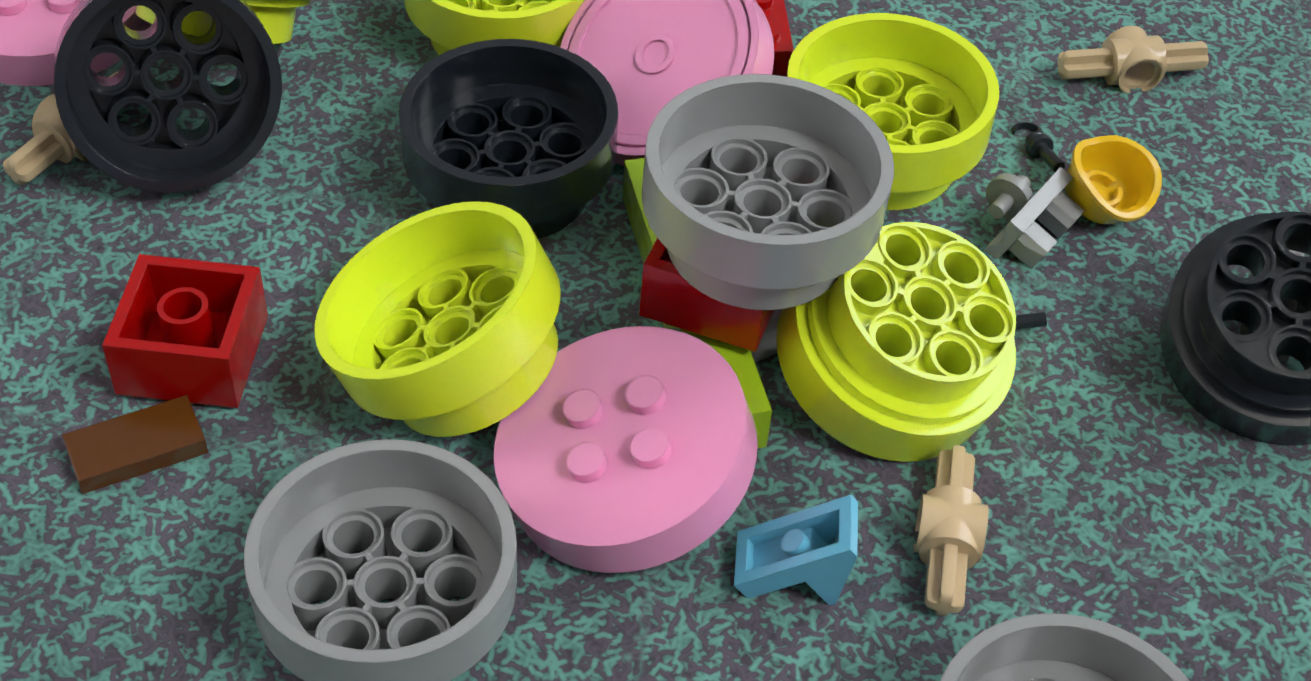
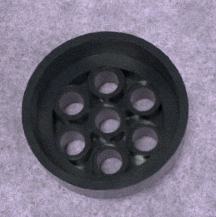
[54,0,282,193]
[399,39,618,239]
[1160,211,1311,446]

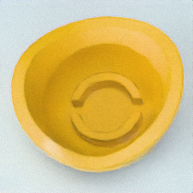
[1064,135,1162,224]

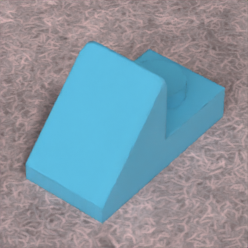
[734,494,858,605]

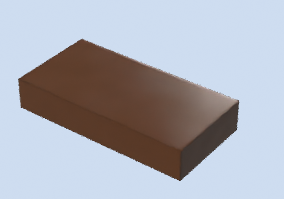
[62,395,208,494]

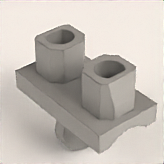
[984,167,1084,269]

